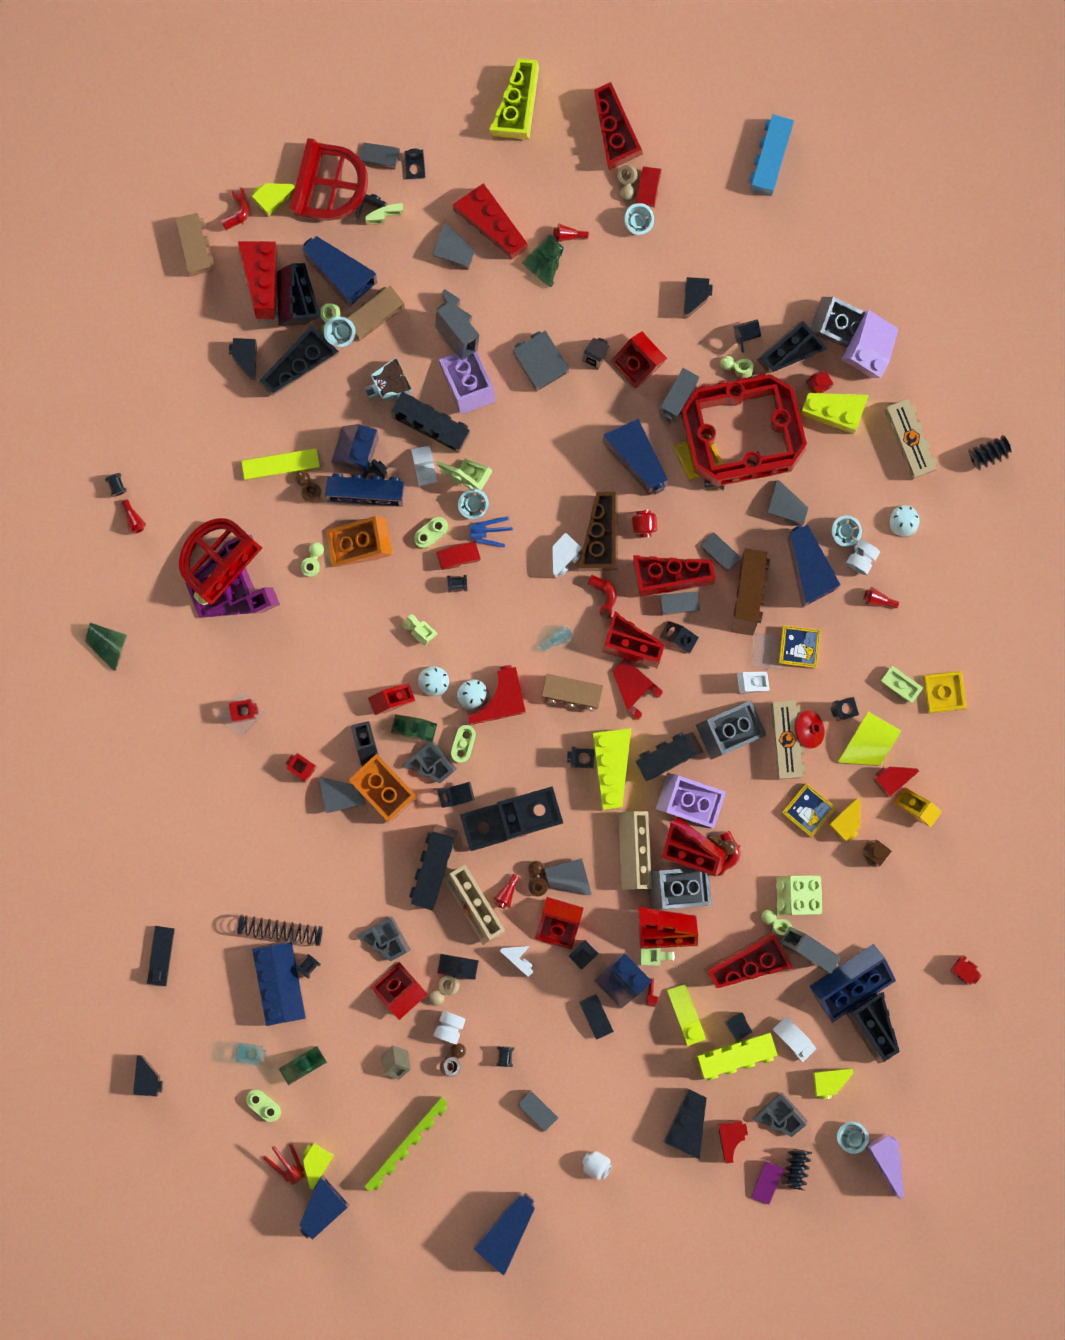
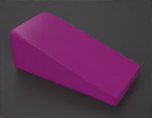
[751,1161,784,1204]

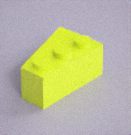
[800,393,869,434]

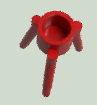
[263,1143,305,1185]

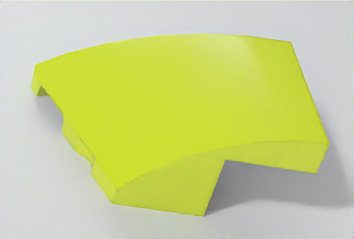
[838,712,901,766]

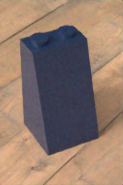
[302,236,378,307]
[602,418,668,495]
[787,524,841,607]
[594,953,652,1008]
[474,1193,535,1276]

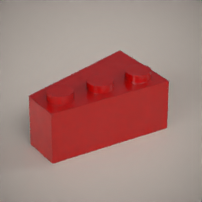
[602,611,665,668]
[661,817,727,876]
[638,907,698,949]

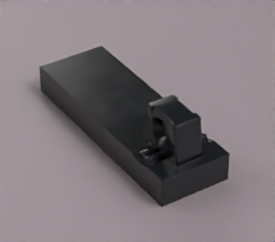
[147,926,175,986]

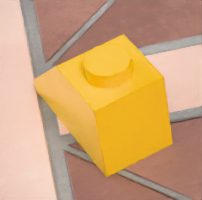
[894,787,942,827]
[828,798,861,842]

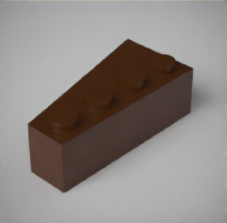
[578,492,618,571]
[731,548,770,636]

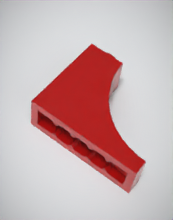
[468,665,526,726]

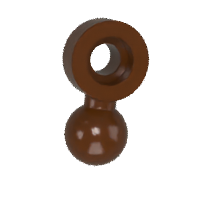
[295,471,321,502]
[706,835,736,855]
[528,861,548,896]
[440,1043,466,1077]

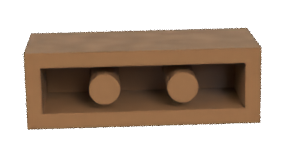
[175,213,214,276]
[345,286,405,341]
[542,674,603,712]

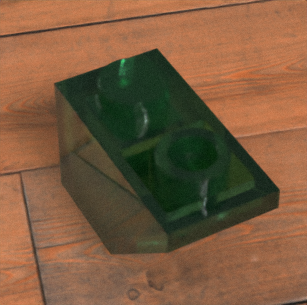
[391,714,437,742]
[279,1046,327,1085]

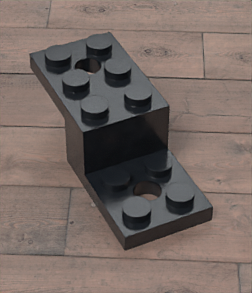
[460,786,564,852]

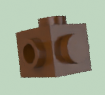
[862,839,892,867]

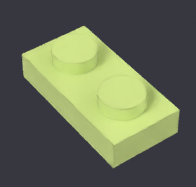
[880,666,923,704]

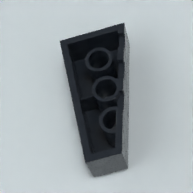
[259,325,339,396]
[391,391,470,453]
[409,824,458,911]

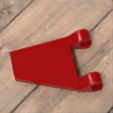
[612,659,663,720]

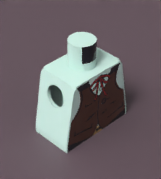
[364,358,413,402]

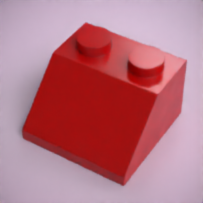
[610,331,668,389]
[535,897,584,950]
[370,962,428,1020]

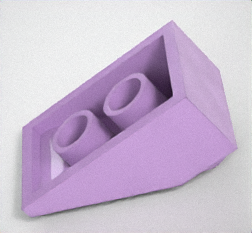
[841,310,898,378]
[439,351,496,414]
[656,773,726,828]
[866,1134,904,1199]

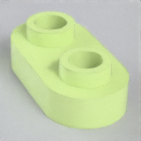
[414,517,448,549]
[451,725,476,763]
[246,1090,281,1122]

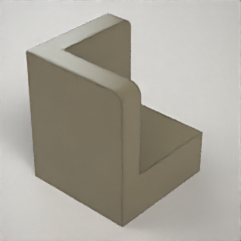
[381,1045,411,1080]

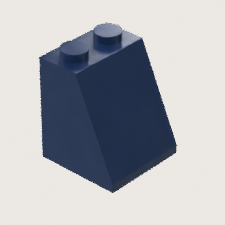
[331,424,379,474]
[299,1176,349,1240]

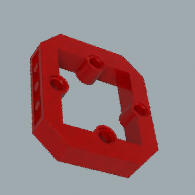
[681,374,807,487]

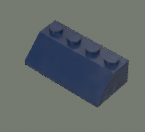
[325,473,404,507]
[252,942,306,1026]
[809,944,896,1023]

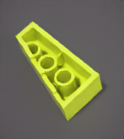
[490,58,539,140]

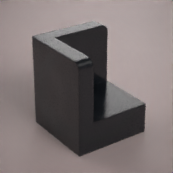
[568,940,599,969]
[725,1012,752,1042]

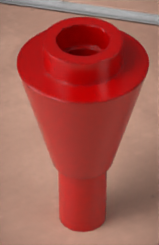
[553,223,589,242]
[121,499,146,534]
[863,587,899,609]
[493,874,520,909]

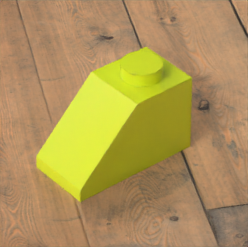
[252,183,295,217]
[812,1068,854,1099]
[303,1143,334,1190]

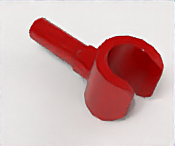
[646,978,658,1007]

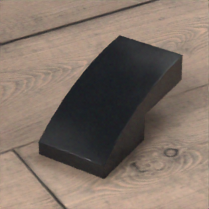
[579,994,614,1040]

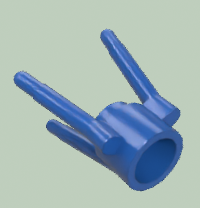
[470,516,513,547]

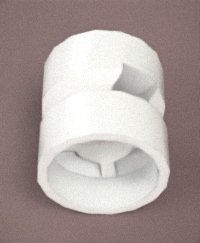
[846,540,880,576]
[433,1010,466,1045]

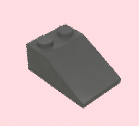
[810,297,866,347]
[696,701,766,760]
[648,868,712,910]

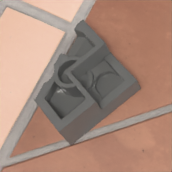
[433,224,475,270]
[767,480,808,526]
[402,740,457,783]
[318,777,365,813]
[544,858,591,895]
[357,916,411,961]
[753,1092,808,1137]

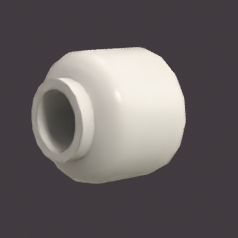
[582,1151,612,1180]

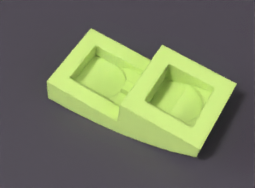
[366,203,404,225]

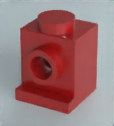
[806,371,834,393]
[229,699,259,724]
[286,753,317,782]
[950,955,982,985]

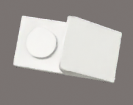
[411,445,438,487]
[737,672,770,694]
[500,946,533,977]

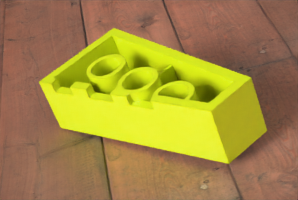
[592,728,631,811]
[695,1033,777,1081]

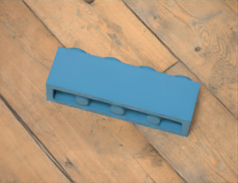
[748,114,794,196]

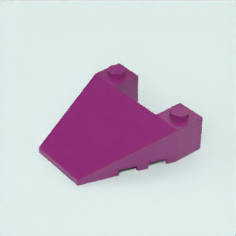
[185,535,280,618]

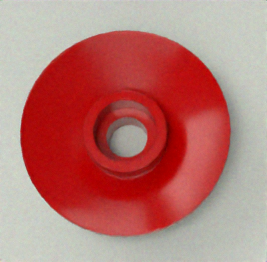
[795,710,825,749]

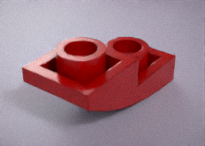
[636,166,662,208]
[436,542,481,570]

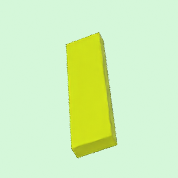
[242,448,320,480]

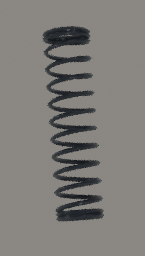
[237,914,323,947]

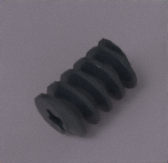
[968,435,1012,471]
[782,1149,812,1191]

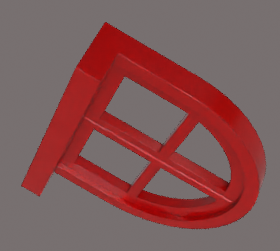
[289,138,368,221]
[179,518,263,605]

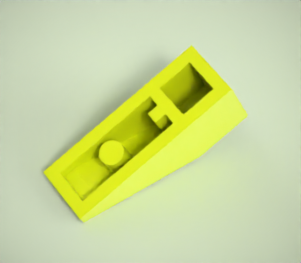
[667,984,706,1046]

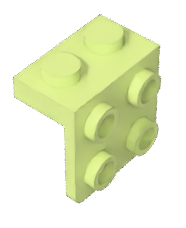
[436,459,492,490]
[776,876,822,915]

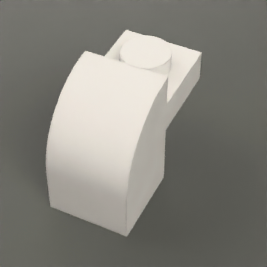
[772,1016,816,1062]

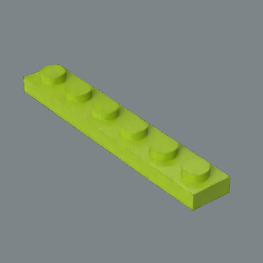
[365,1097,448,1192]

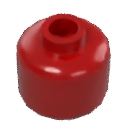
[632,510,658,538]

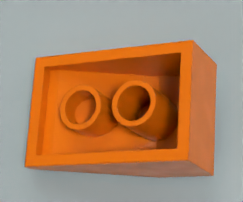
[326,516,393,567]
[349,754,417,824]

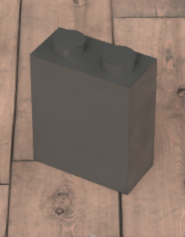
[435,301,479,360]
[513,330,569,392]
[659,368,699,423]
[780,927,841,974]

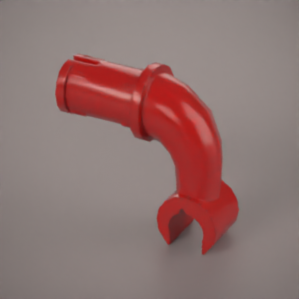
[221,187,250,231]
[587,575,617,618]
[716,831,741,876]

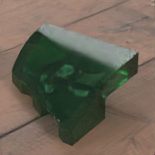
[522,234,564,287]
[85,623,127,671]

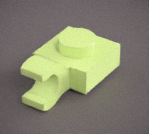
[402,614,438,646]
[641,948,674,966]

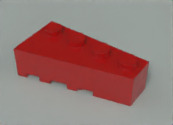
[594,82,643,170]
[453,183,528,259]
[238,241,277,320]
[633,555,716,597]
[704,932,793,989]

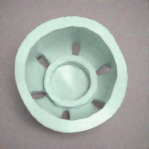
[624,203,654,235]
[324,316,356,347]
[458,489,489,520]
[889,505,920,537]
[831,515,862,547]
[418,666,449,696]
[457,679,489,711]
[837,1122,869,1154]

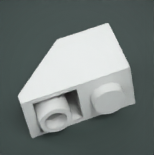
[552,533,582,578]

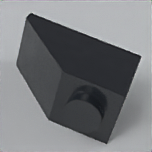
[683,277,713,319]
[582,337,610,370]
[229,338,257,380]
[351,721,379,767]
[437,954,479,980]
[133,1055,163,1097]

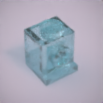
[236,1042,266,1065]

